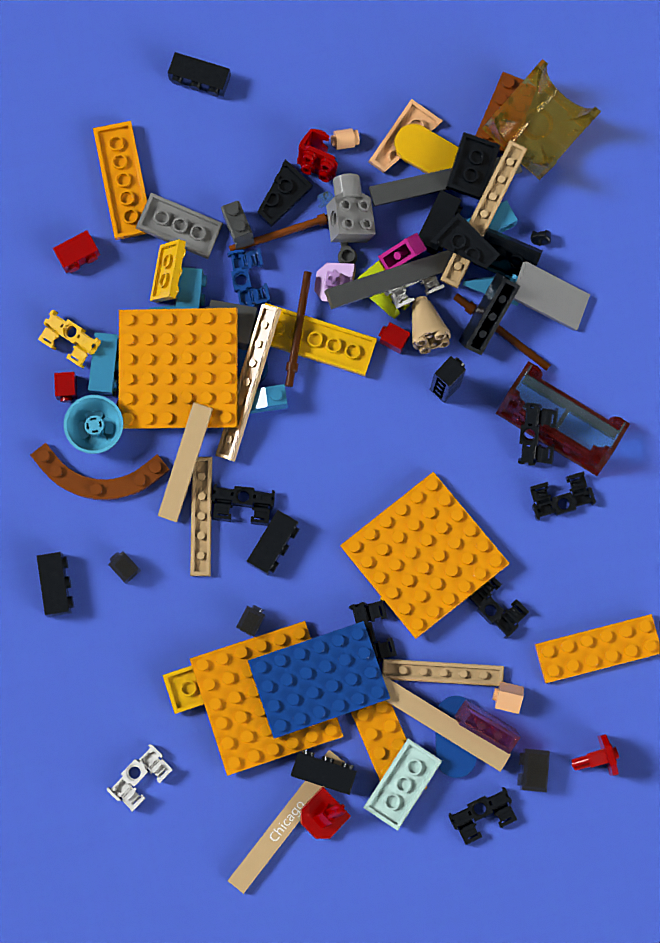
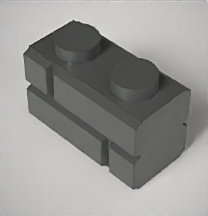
[221,201,254,249]

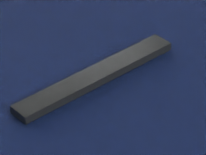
[369,157,522,207]
[324,250,454,310]

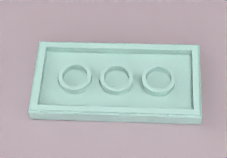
[363,739,442,831]

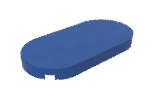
[435,696,477,778]

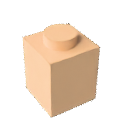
[492,681,524,714]

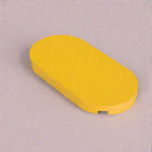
[394,124,458,174]

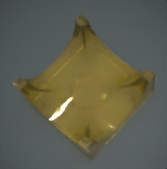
[482,59,601,180]

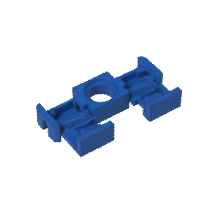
[227,247,270,307]

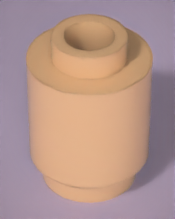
[330,128,360,150]

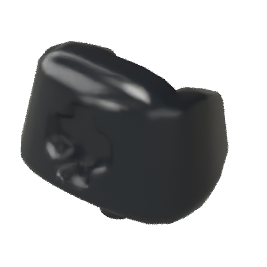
[531,230,551,246]

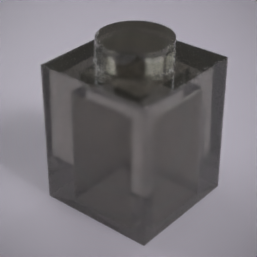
[108,551,141,584]
[236,605,266,637]

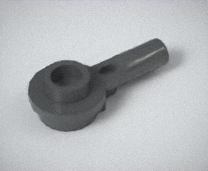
[338,242,357,264]

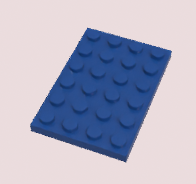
[248,621,390,739]

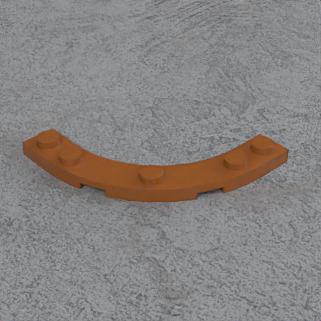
[30,443,170,500]

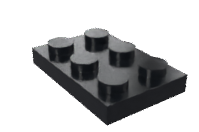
[446,132,500,200]
[473,228,543,276]

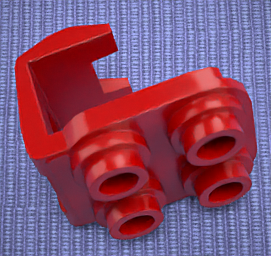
[297,129,338,182]

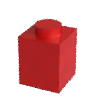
[378,322,410,354]
[54,372,77,403]

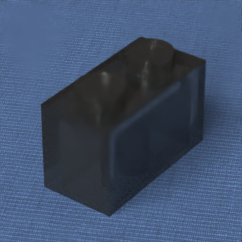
[517,749,550,792]

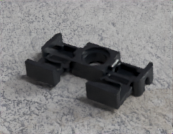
[518,402,559,466]
[530,471,596,521]
[212,484,275,526]
[468,577,529,639]
[349,601,397,663]
[449,787,517,845]

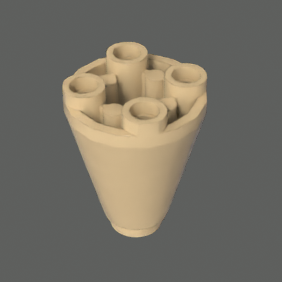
[412,296,451,354]

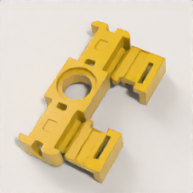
[38,310,101,368]

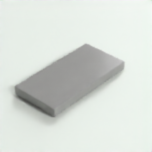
[136,193,223,259]
[513,261,590,331]

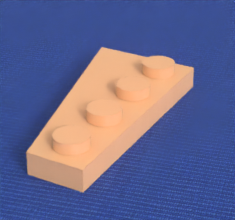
[368,99,443,173]

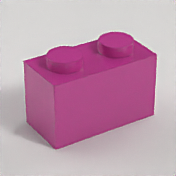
[378,233,427,270]

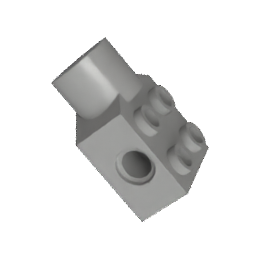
[326,173,376,243]

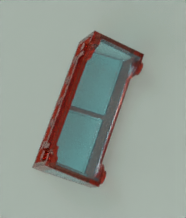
[496,361,630,476]

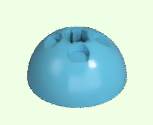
[64,395,123,454]

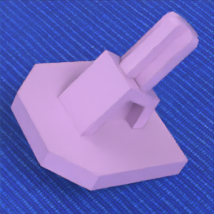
[314,263,356,302]

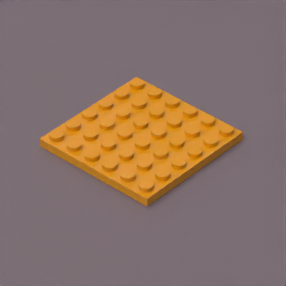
[118,308,238,429]
[340,472,510,639]
[190,621,344,776]

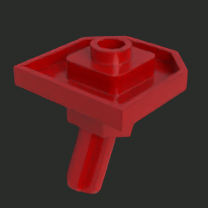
[572,734,619,776]
[300,787,351,839]

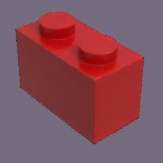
[53,230,100,273]

